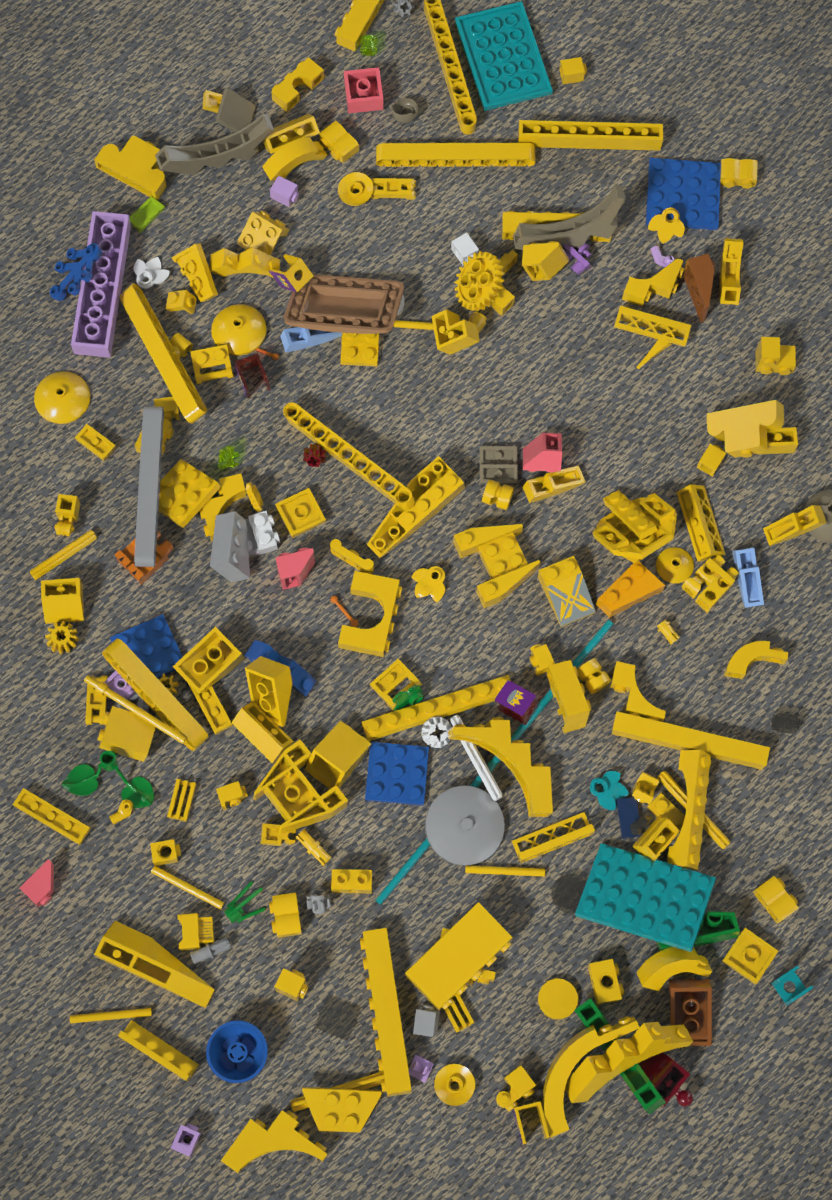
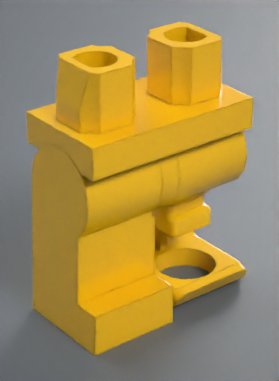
[681,555,739,613]

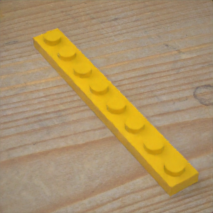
[361,675,511,741]

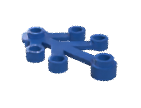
[50,243,102,301]

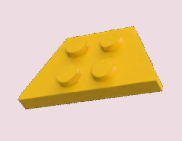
[302,1087,382,1133]

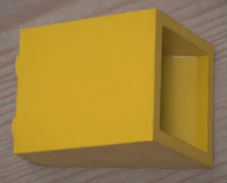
[305,721,371,789]

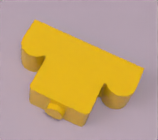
[94,136,166,200]
[707,400,784,458]

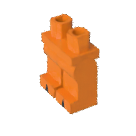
[114,530,174,585]

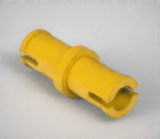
[296,829,332,866]

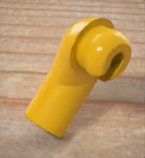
[109,800,133,825]

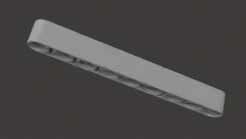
[134,406,164,567]

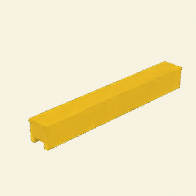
[612,711,770,770]

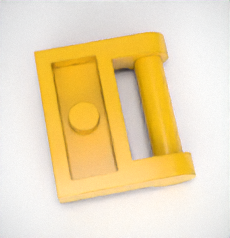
[190,345,233,384]
[370,659,422,710]

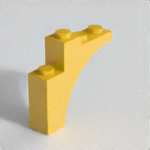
[221,1110,328,1174]

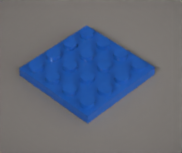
[645,158,721,230]

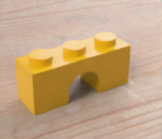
[271,57,324,113]

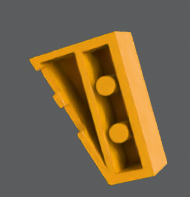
[596,562,665,618]

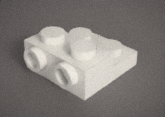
[245,511,280,558]

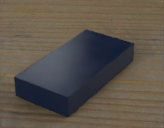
[616,797,642,839]

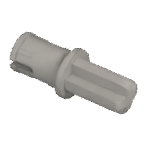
[190,938,231,964]

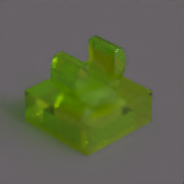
[218,445,240,469]

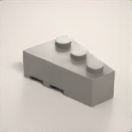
[210,511,250,582]

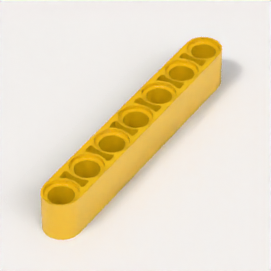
[102,638,208,751]

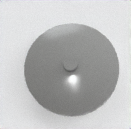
[425,786,505,866]

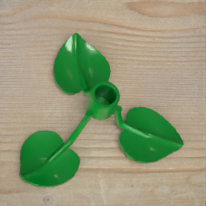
[61,750,154,809]

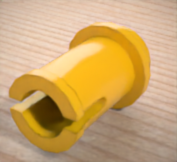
[657,619,680,645]

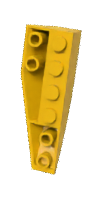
[367,456,465,558]
[94,921,215,1008]

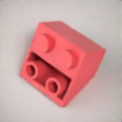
[523,433,562,473]
[275,548,315,590]

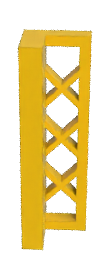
[614,306,691,347]
[676,484,726,562]
[512,812,595,863]
[118,1020,199,1082]

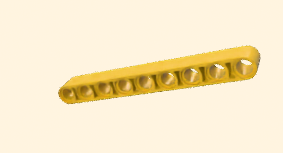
[424,0,477,135]
[376,143,535,167]
[119,283,207,424]
[283,403,415,510]

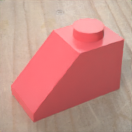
[20,859,54,907]

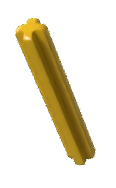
[30,530,97,580]

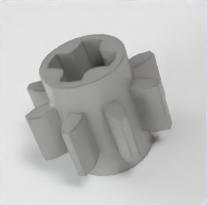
[392,0,415,17]
[306,889,331,914]

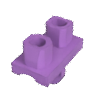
[563,243,592,275]

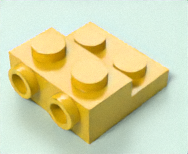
[340,333,379,366]

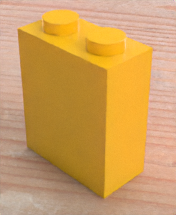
[97,706,156,762]

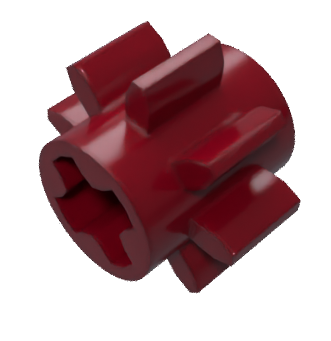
[303,444,326,467]

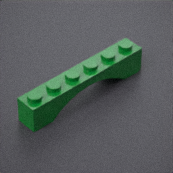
[574,998,666,1115]

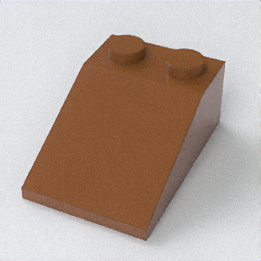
[683,254,715,323]
[669,979,712,1046]

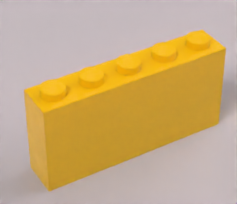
[405,902,513,1011]

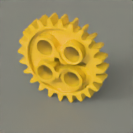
[454,251,505,312]

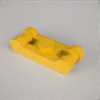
[370,178,416,200]
[330,539,374,574]
[85,675,108,725]

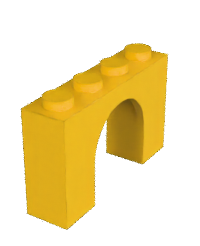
[338,571,403,657]

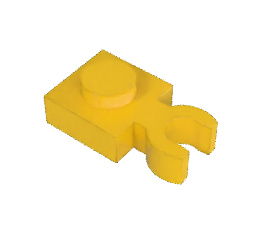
[260,823,296,846]

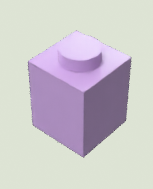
[270,176,299,207]

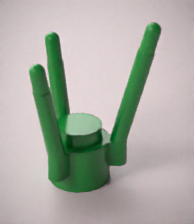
[223,881,266,924]

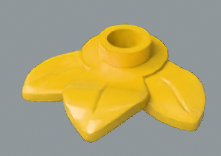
[648,207,685,244]
[411,566,446,602]

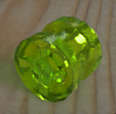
[360,35,378,56]

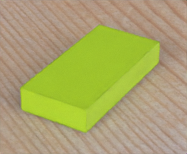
[130,196,165,233]

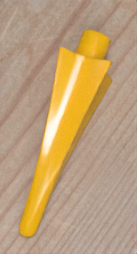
[637,333,675,369]

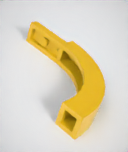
[542,1016,640,1138]

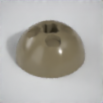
[803,489,832,543]

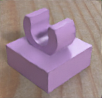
[409,1055,434,1083]

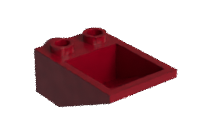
[638,1052,693,1109]

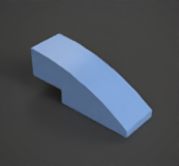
[280,327,342,352]
[733,548,764,608]

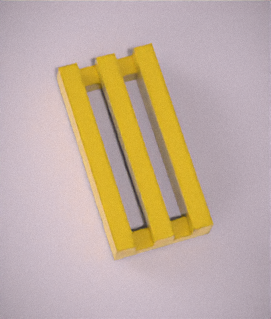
[167,779,196,822]
[444,994,474,1033]

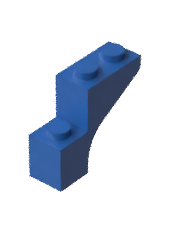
[244,640,317,697]

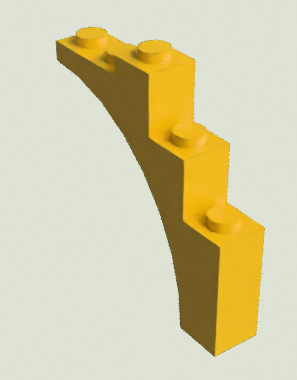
[448,717,553,817]
[565,1022,693,1103]

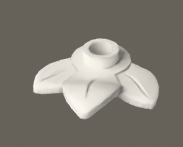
[133,257,170,289]

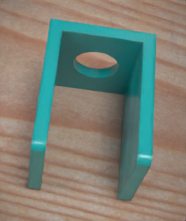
[771,965,814,1005]

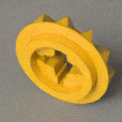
[246,482,264,512]

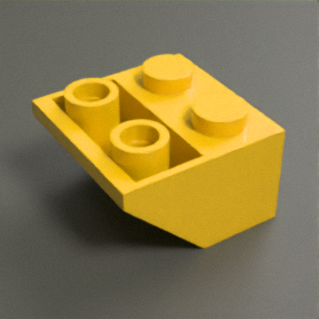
[522,241,569,281]
[41,578,84,624]

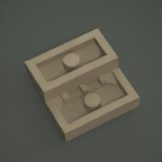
[479,446,517,484]

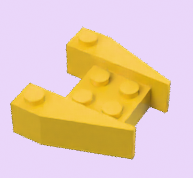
[453,524,540,609]
[253,739,348,834]

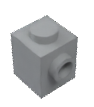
[413,1004,440,1037]

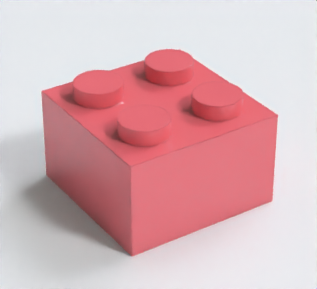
[344,67,383,114]

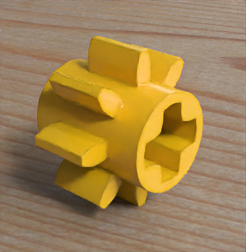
[158,674,179,694]

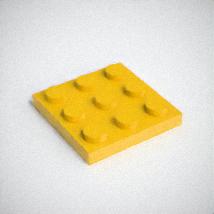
[159,459,221,528]

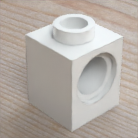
[451,233,479,265]

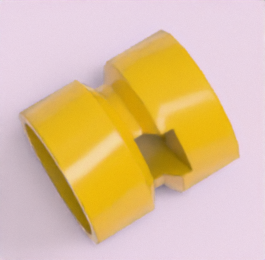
[481,479,514,511]
[577,658,611,695]

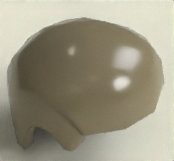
[391,98,419,123]

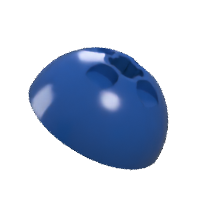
[206,1021,268,1083]

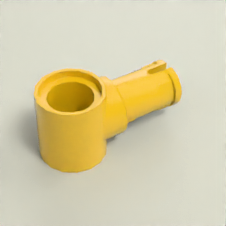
[170,333,193,358]

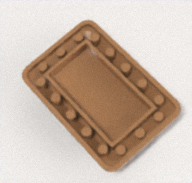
[284,274,404,334]

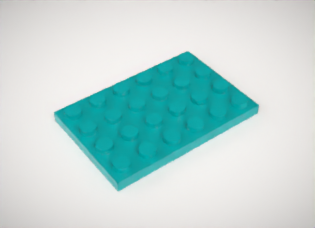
[455,1,553,111]
[575,843,716,952]

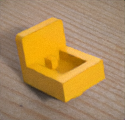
[203,90,223,113]
[165,290,197,314]
[632,772,659,805]

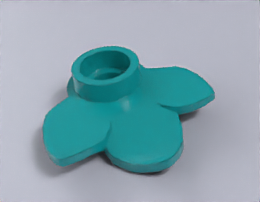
[590,771,629,811]

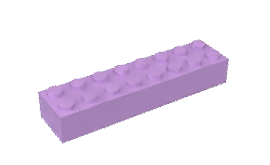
[71,211,131,358]

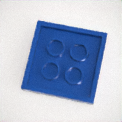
[110,614,182,679]
[365,742,429,806]

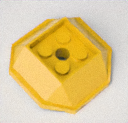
[592,493,677,564]

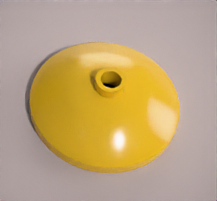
[211,304,267,356]
[34,371,90,424]

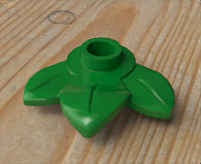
[392,685,424,711]

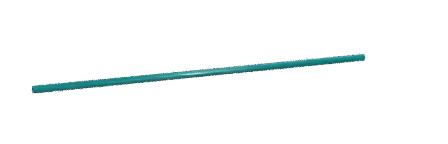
[375,620,613,905]

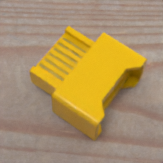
[177,913,214,951]

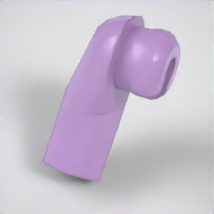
[650,246,674,267]

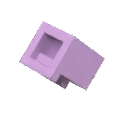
[105,671,136,700]
[171,1123,201,1157]

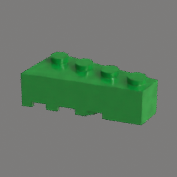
[656,911,740,951]

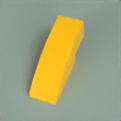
[523,466,586,503]
[763,505,827,546]

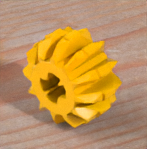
[45,621,79,655]

